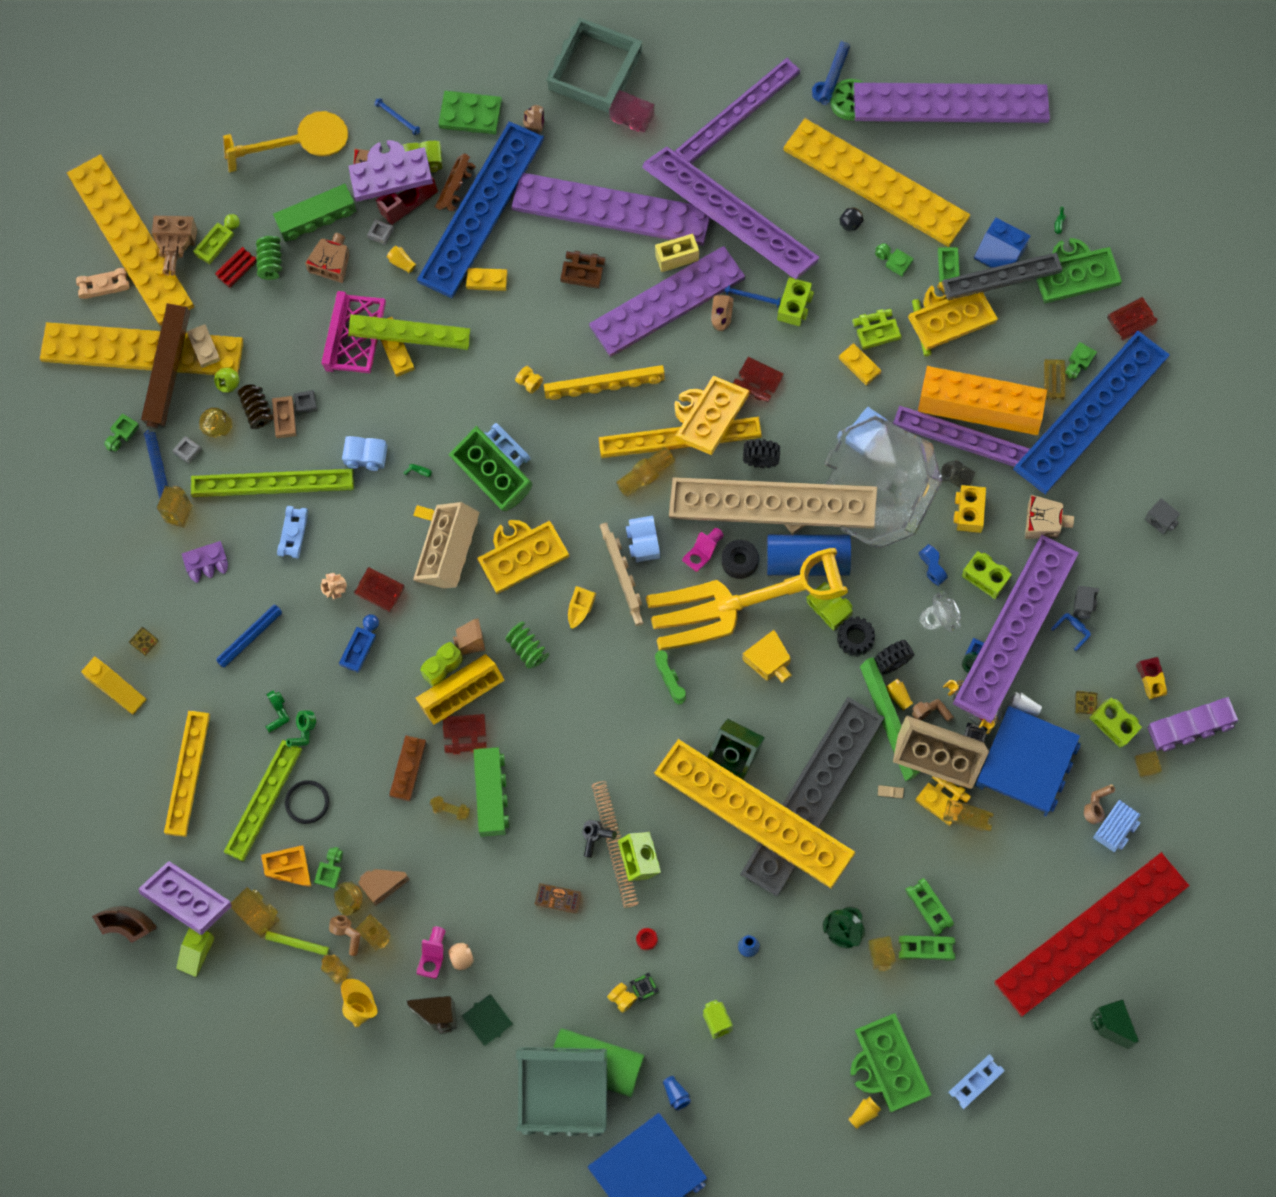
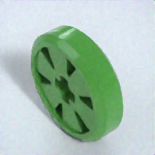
[830,79,864,120]

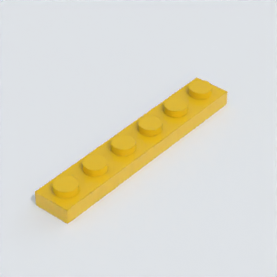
[544,365,665,400]
[164,711,210,837]

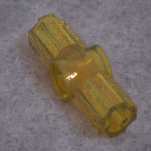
[616,447,675,497]
[320,954,350,984]

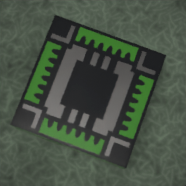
[630,972,659,1003]

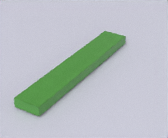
[860,657,920,781]

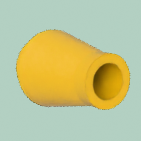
[386,246,416,274]
[886,678,913,710]
[848,1096,881,1129]

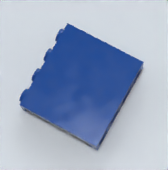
[975,706,1081,816]
[587,1113,707,1197]

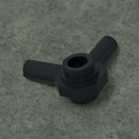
[582,820,617,858]

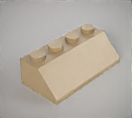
[413,502,480,588]
[893,716,988,789]

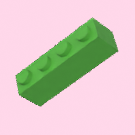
[273,184,357,242]
[474,747,509,837]

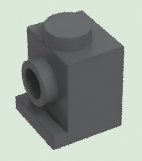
[1073,585,1099,620]

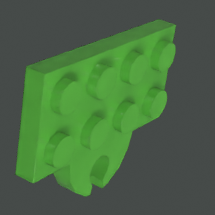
[1036,238,1122,304]
[850,1013,931,1113]

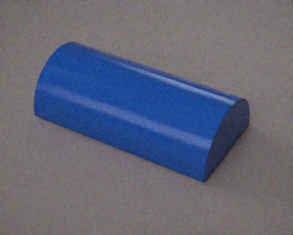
[767,534,851,576]

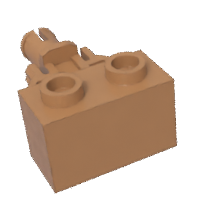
[152,216,197,276]

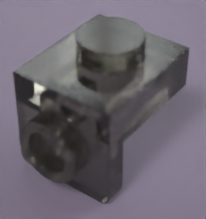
[939,460,975,488]

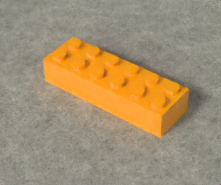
[918,366,1047,436]

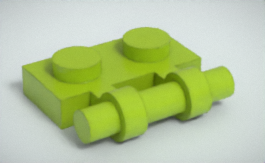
[852,309,901,350]

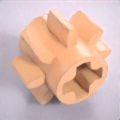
[321,573,347,599]

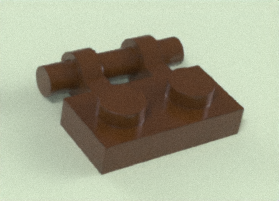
[560,250,606,289]

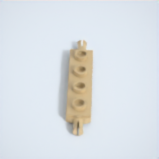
[599,523,644,626]

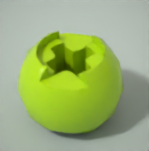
[214,368,240,393]

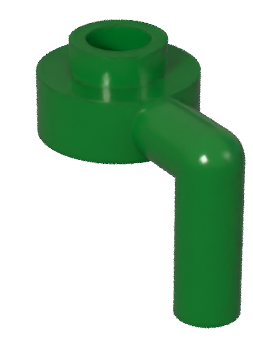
[265,690,290,733]
[286,710,316,747]

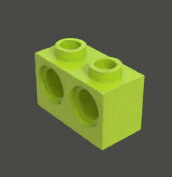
[777,277,814,326]
[962,551,1012,600]
[1089,697,1142,748]

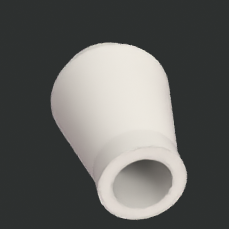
[1009,692,1042,717]

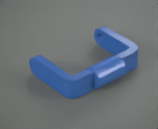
[1051,613,1090,651]

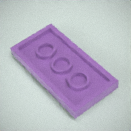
[138,861,232,935]

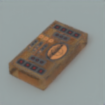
[535,883,582,914]

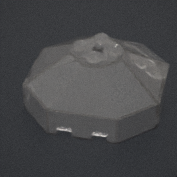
[824,415,942,549]

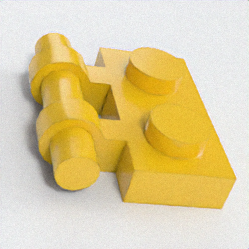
[915,776,971,826]

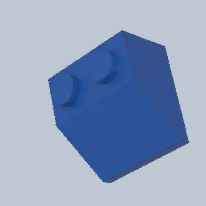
[974,217,1031,268]

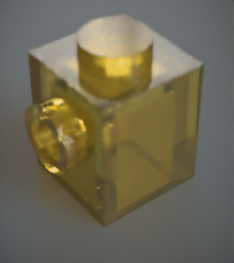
[355,914,391,951]
[867,936,896,971]

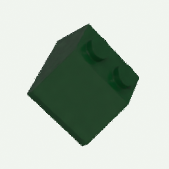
[708,718,765,780]
[1090,999,1139,1049]

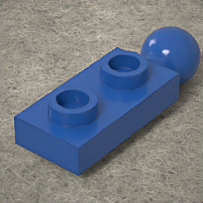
[339,614,379,673]

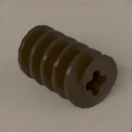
[237,384,274,430]

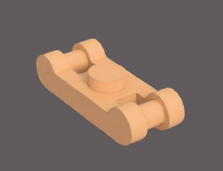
[76,268,130,299]

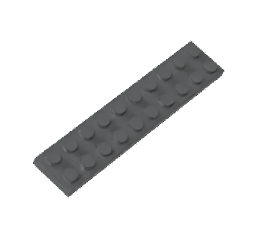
[740,697,884,897]

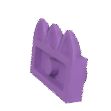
[181,541,228,583]

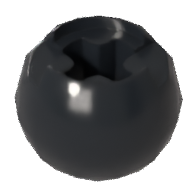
[839,207,864,232]

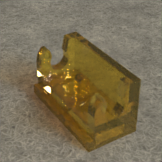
[943,799,994,831]

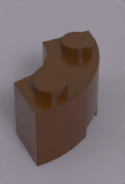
[92,906,157,943]

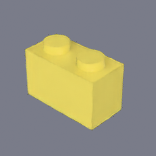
[655,234,699,272]

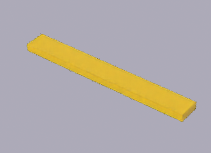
[598,417,762,458]

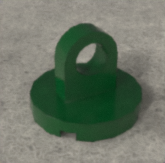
[822,907,865,949]

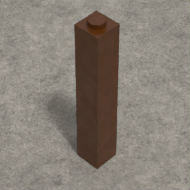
[141,303,190,429]

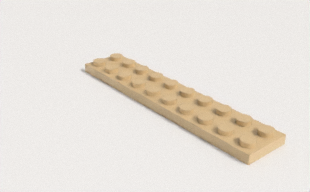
[669,477,877,529]

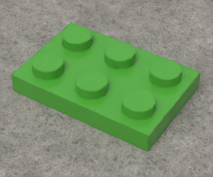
[438,90,502,135]

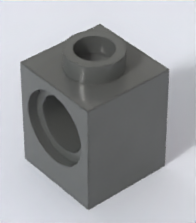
[1144,498,1180,535]

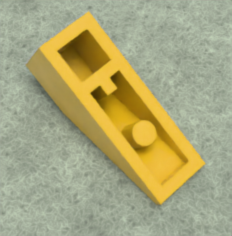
[81,656,147,715]

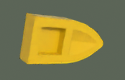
[568,586,597,629]

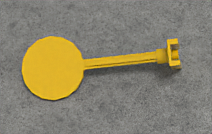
[223,111,348,172]

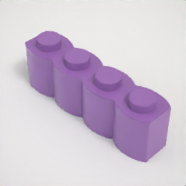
[1147,697,1238,752]

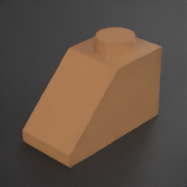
[453,618,485,655]
[358,869,410,906]

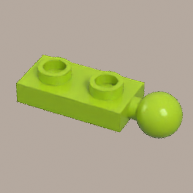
[193,214,240,265]

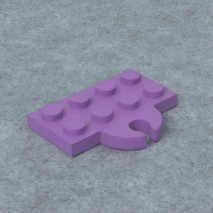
[348,140,433,202]

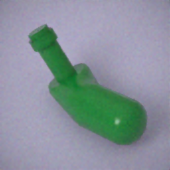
[1054,206,1066,234]
[403,464,432,477]

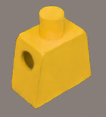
[742,630,792,683]

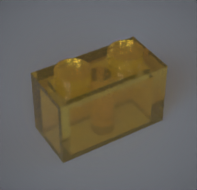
[157,486,192,528]
[231,887,280,939]

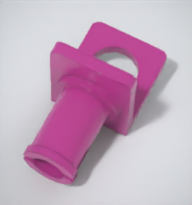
[682,528,724,572]
[416,926,446,979]

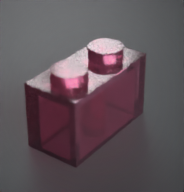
[609,90,655,133]

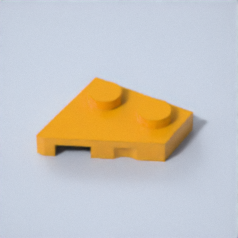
[261,845,312,887]

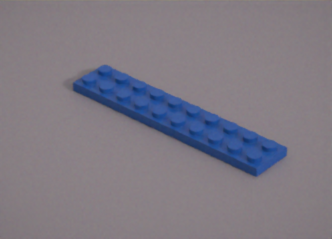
[417,121,544,299]
[1013,331,1170,495]

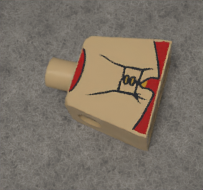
[1025,495,1074,539]

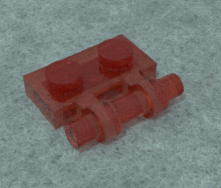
[733,357,784,402]
[443,714,487,755]

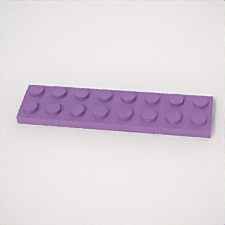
[589,246,745,357]

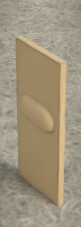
[877,785,904,799]

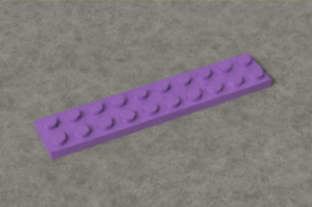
[853,83,1050,123]
[642,146,820,279]
[512,173,710,246]
[953,534,1079,723]

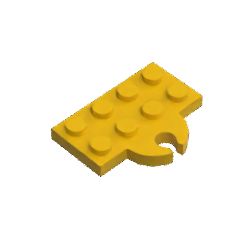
[908,282,998,351]
[674,376,749,455]
[477,520,570,594]

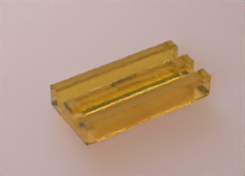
[1044,359,1065,400]

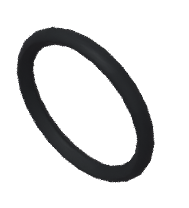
[285,780,329,824]

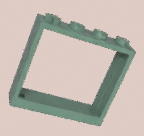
[546,18,643,114]

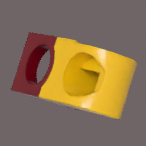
[1136,657,1167,699]

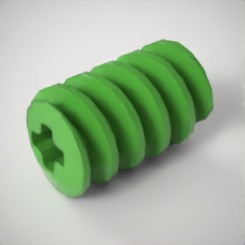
[256,236,282,280]
[505,621,550,668]

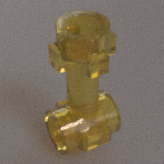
[429,796,470,821]

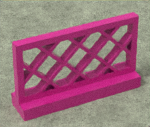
[321,291,386,374]

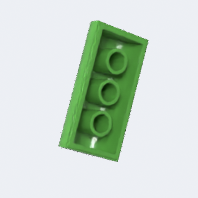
[448,426,532,511]
[553,1028,645,1098]

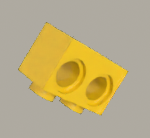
[953,485,986,533]

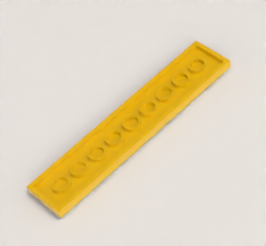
[783,118,971,247]
[67,154,194,326]
[40,322,243,375]
[654,739,855,889]

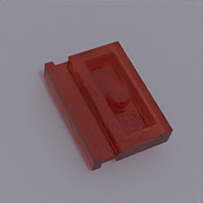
[1107,297,1158,341]
[354,567,405,612]

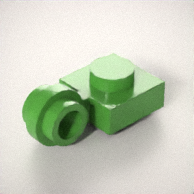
[875,243,914,276]
[1065,342,1097,379]
[104,413,140,452]
[314,847,343,889]

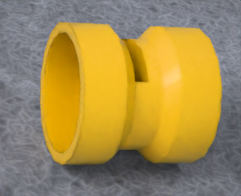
[515,366,543,394]
[607,982,638,1013]

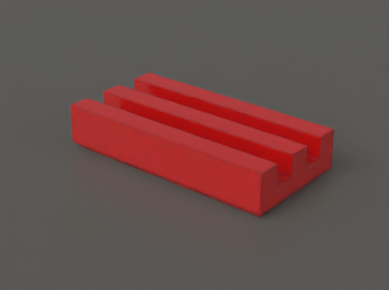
[215,247,257,288]

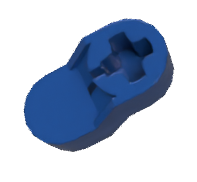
[919,544,948,586]

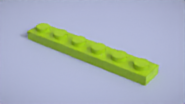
[348,314,470,350]

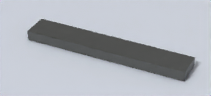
[942,253,1063,301]

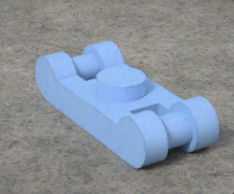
[484,423,531,469]
[277,506,308,559]
[948,1054,1005,1109]

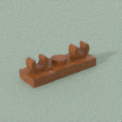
[435,153,476,212]
[389,735,426,801]

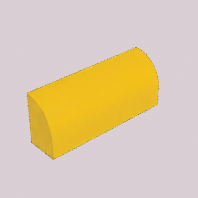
[415,654,505,725]

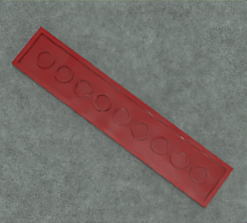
[994,852,1190,1017]

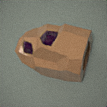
[523,105,544,134]
[711,295,734,331]

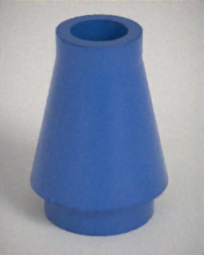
[738,935,760,957]
[662,1076,691,1111]

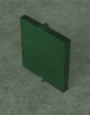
[462,994,513,1047]

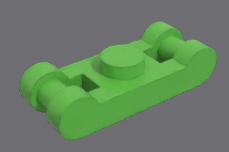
[655,650,686,705]
[905,878,954,936]
[899,936,955,961]

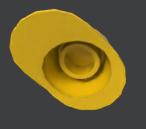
[341,979,378,1027]

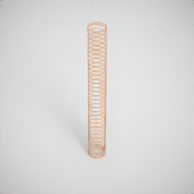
[592,781,639,908]

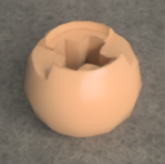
[448,943,474,970]

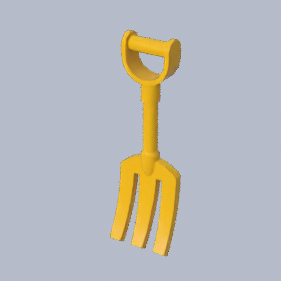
[646,548,848,651]

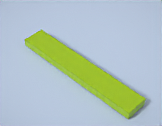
[224,740,302,862]

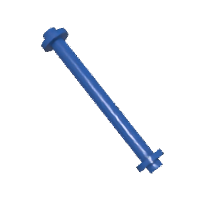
[375,98,420,135]
[724,285,781,307]

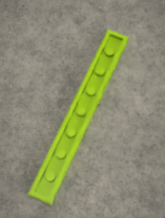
[191,469,354,497]

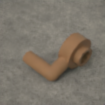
[912,699,954,722]
[1084,784,1115,824]
[329,915,360,956]

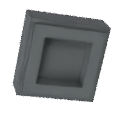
[294,390,317,414]

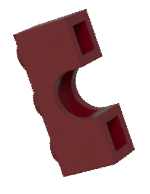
[376,176,438,225]

